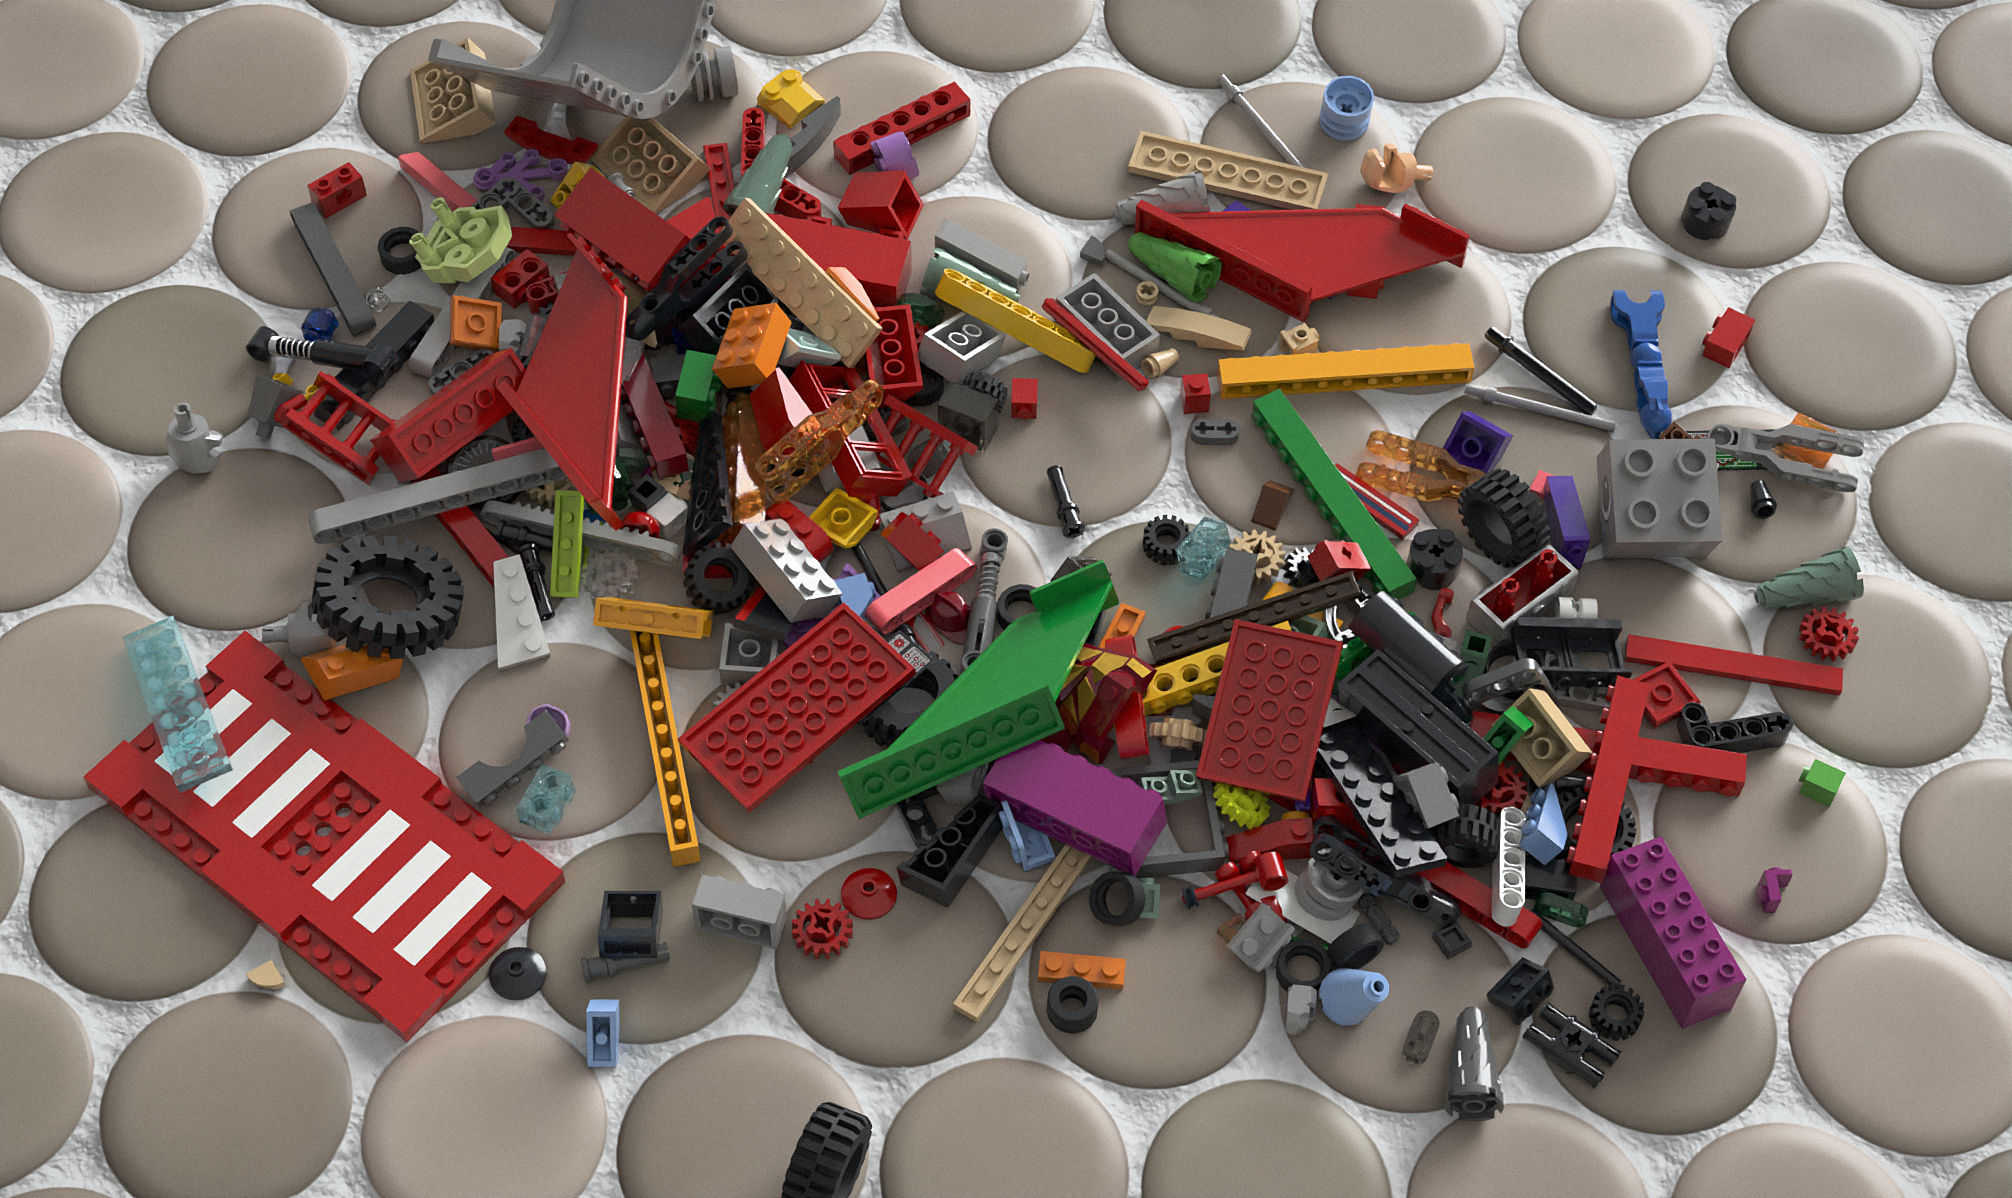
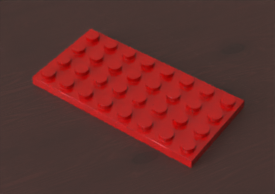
[678,603,916,813]

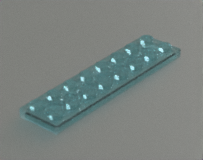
[123,615,233,793]

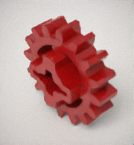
[1798,606,1859,662]
[1475,762,1528,816]
[791,899,853,960]

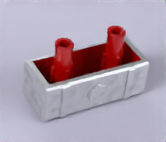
[1466,544,1579,647]

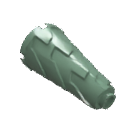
[723,133,793,217]
[920,247,1020,303]
[1754,547,1864,609]

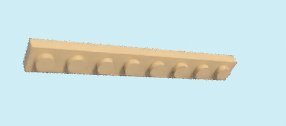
[953,844,1093,1022]

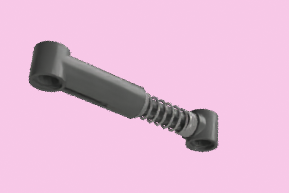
[959,528,1008,676]

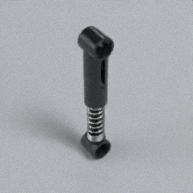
[246,326,397,379]

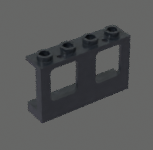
[1510,617,1633,688]

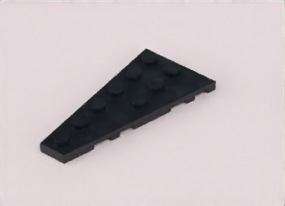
[682,411,733,557]

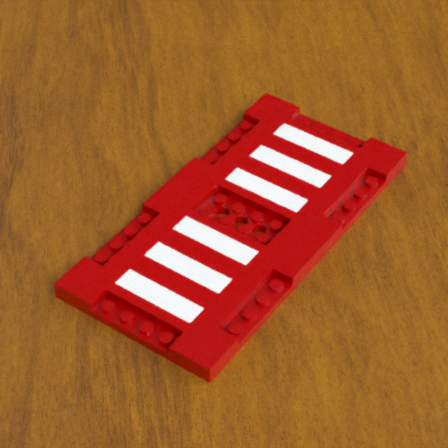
[83,631,566,1042]

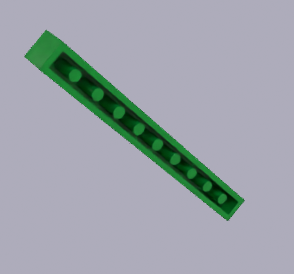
[1251,388,1416,600]

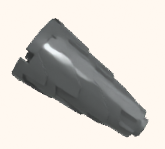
[1444,1006,1504,1122]

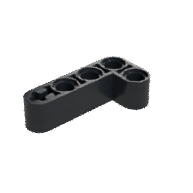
[1677,702,1793,753]

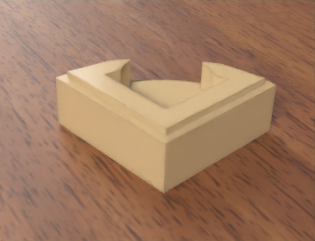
[246,960,286,990]

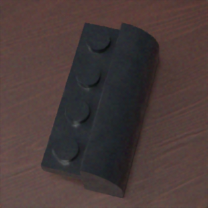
[1348,591,1469,696]

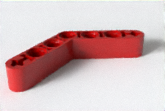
[741,107,822,220]

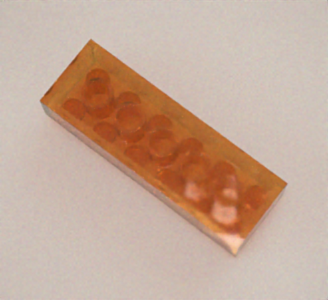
[715,393,767,549]

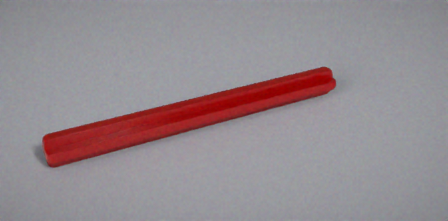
[1042,298,1149,392]

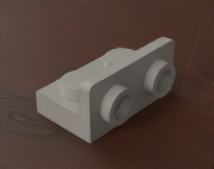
[1226,903,1295,972]

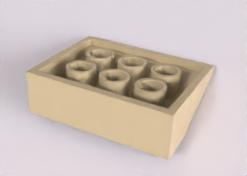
[410,38,496,143]
[590,117,711,214]

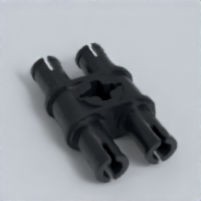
[1522,1002,1622,1088]

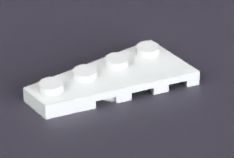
[494,554,551,671]

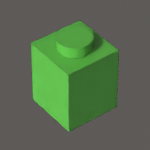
[1798,759,1846,807]

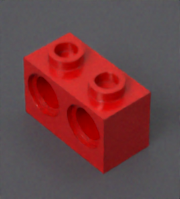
[491,249,550,309]

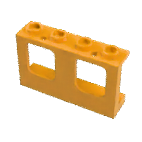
[593,597,714,639]

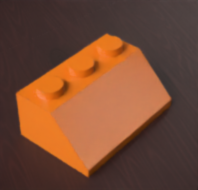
[301,644,403,700]

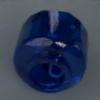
[301,308,339,343]

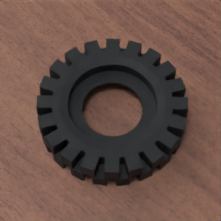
[312,535,464,659]

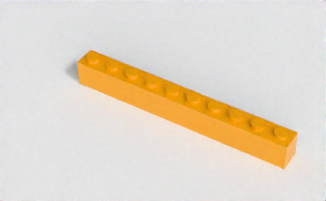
[1217,343,1475,399]
[629,630,701,867]

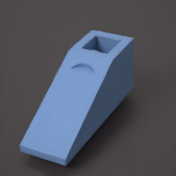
[1519,782,1567,865]

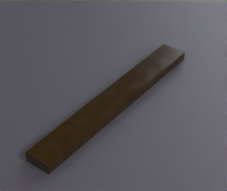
[1147,571,1361,666]

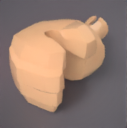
[1360,143,1433,193]

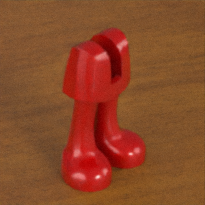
[1214,850,1288,923]

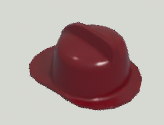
[925,591,978,644]

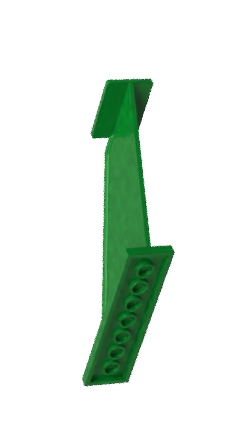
[837,560,1119,819]

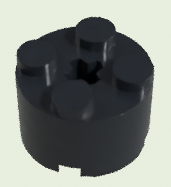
[1681,182,1737,240]
[1406,529,1463,590]

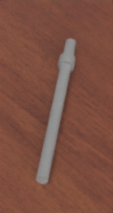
[1217,75,1305,168]
[1105,249,1223,319]
[1464,384,1616,432]

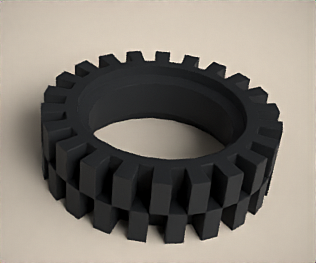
[1555,788,1637,860]

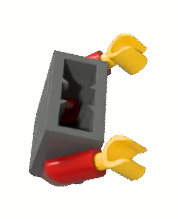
[248,373,326,439]

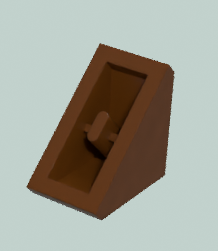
[1251,480,1294,531]

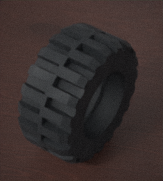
[861,648,959,747]
[781,1102,872,1198]

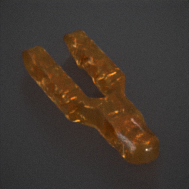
[755,380,884,503]
[1356,430,1486,502]

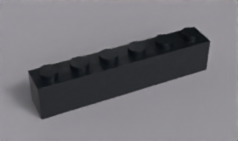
[314,301,435,431]

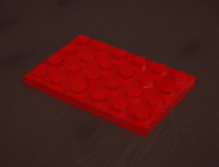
[1196,619,1343,803]

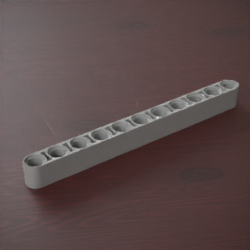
[308,448,568,544]

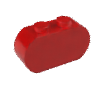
[759,498,833,563]

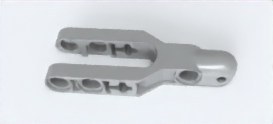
[1706,424,1864,492]

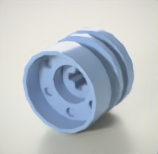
[1319,76,1374,141]

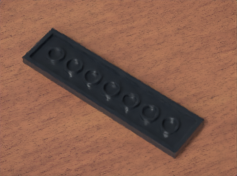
[1316,708,1447,878]

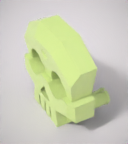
[409,197,512,283]

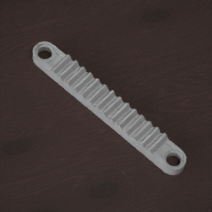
[480,500,682,567]

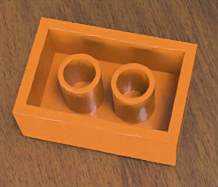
[712,303,792,388]

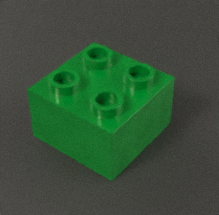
[675,350,722,422]

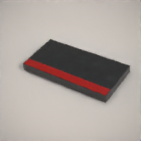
[733,585,798,642]

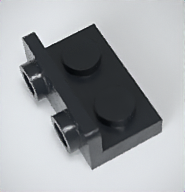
[1486,957,1554,1025]

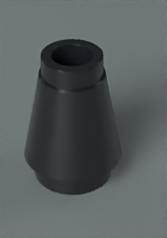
[1750,480,1777,519]

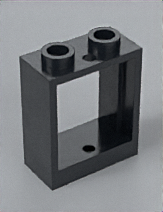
[598,891,663,958]

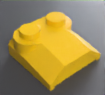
[757,69,825,129]
[809,487,878,549]

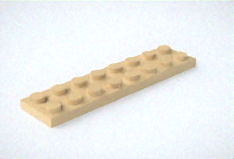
[1128,131,1328,210]
[721,198,883,368]

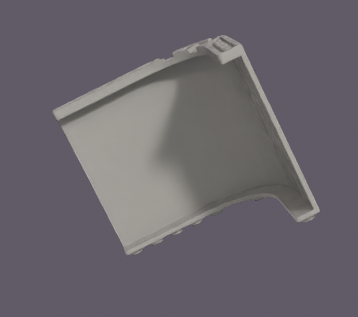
[428,0,717,119]

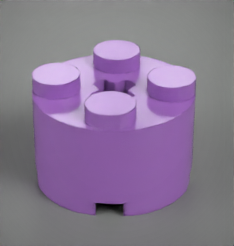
[870,131,919,179]

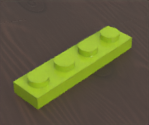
[550,490,584,598]

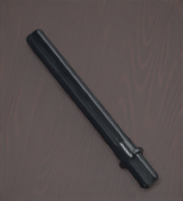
[1484,327,1598,416]

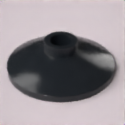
[489,947,547,1000]

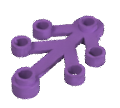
[473,149,568,201]

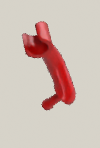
[1431,588,1454,641]

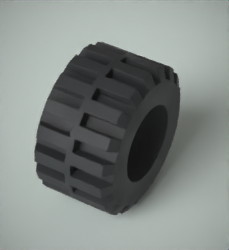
[683,542,754,614]
[1429,803,1501,868]

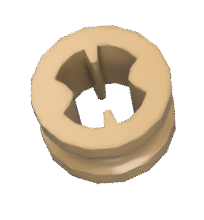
[1136,281,1159,306]

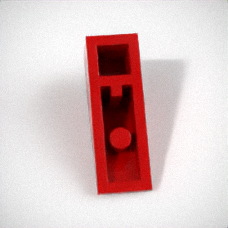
[1226,817,1315,864]

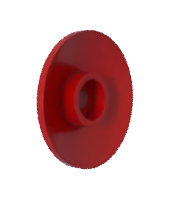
[841,868,897,920]

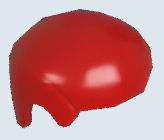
[620,511,660,539]

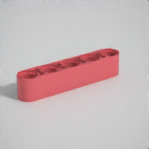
[864,548,977,634]

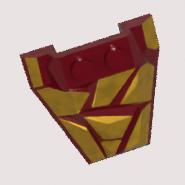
[1055,644,1158,765]

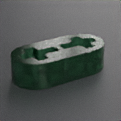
[1533,892,1589,928]

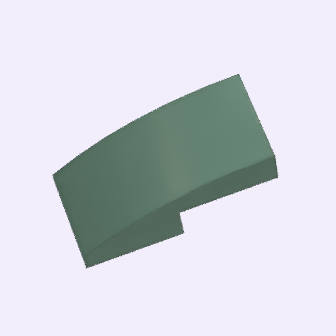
[1138,769,1203,805]

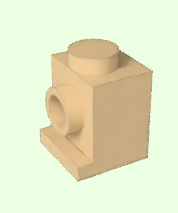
[1278,323,1319,355]

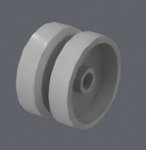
[1295,848,1364,921]

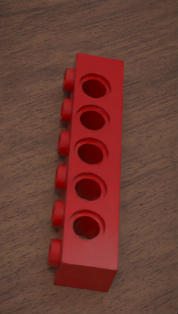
[833,81,971,175]

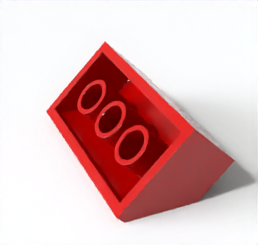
[864,304,923,408]

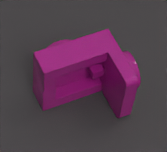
[1757,867,1793,913]

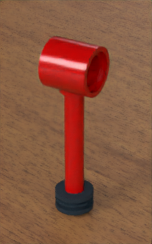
[1181,852,1289,910]

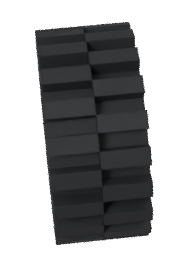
[1458,468,1551,568]

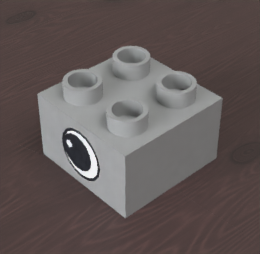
[1596,439,1722,558]

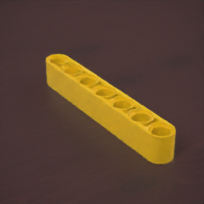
[935,269,1096,373]

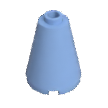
[1319,968,1389,1026]

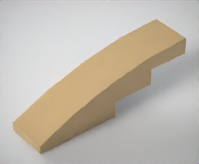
[1146,306,1252,351]

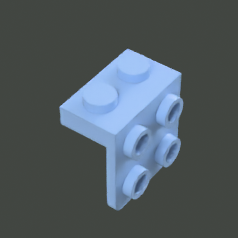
[999,800,1056,872]

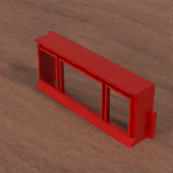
[789,360,912,499]

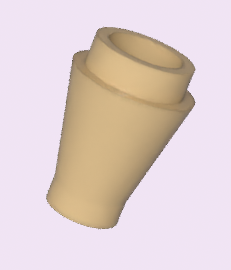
[1141,348,1179,378]

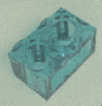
[1176,516,1231,580]
[516,764,575,834]

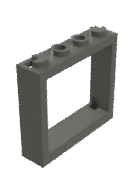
[1109,760,1229,878]

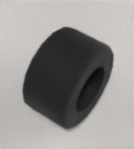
[1046,976,1099,1034]

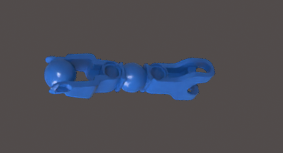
[1610,290,1672,439]

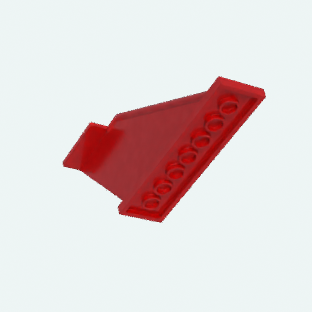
[1135,199,1470,323]
[497,232,628,531]

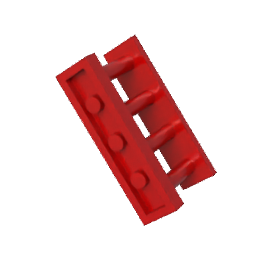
[281,371,397,485]
[875,395,978,498]

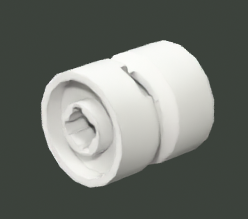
[1554,597,1598,619]

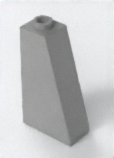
[935,218,1030,294]

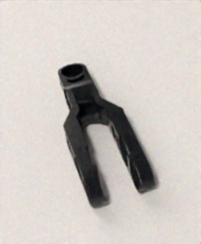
[625,216,748,342]
[1310,816,1461,925]

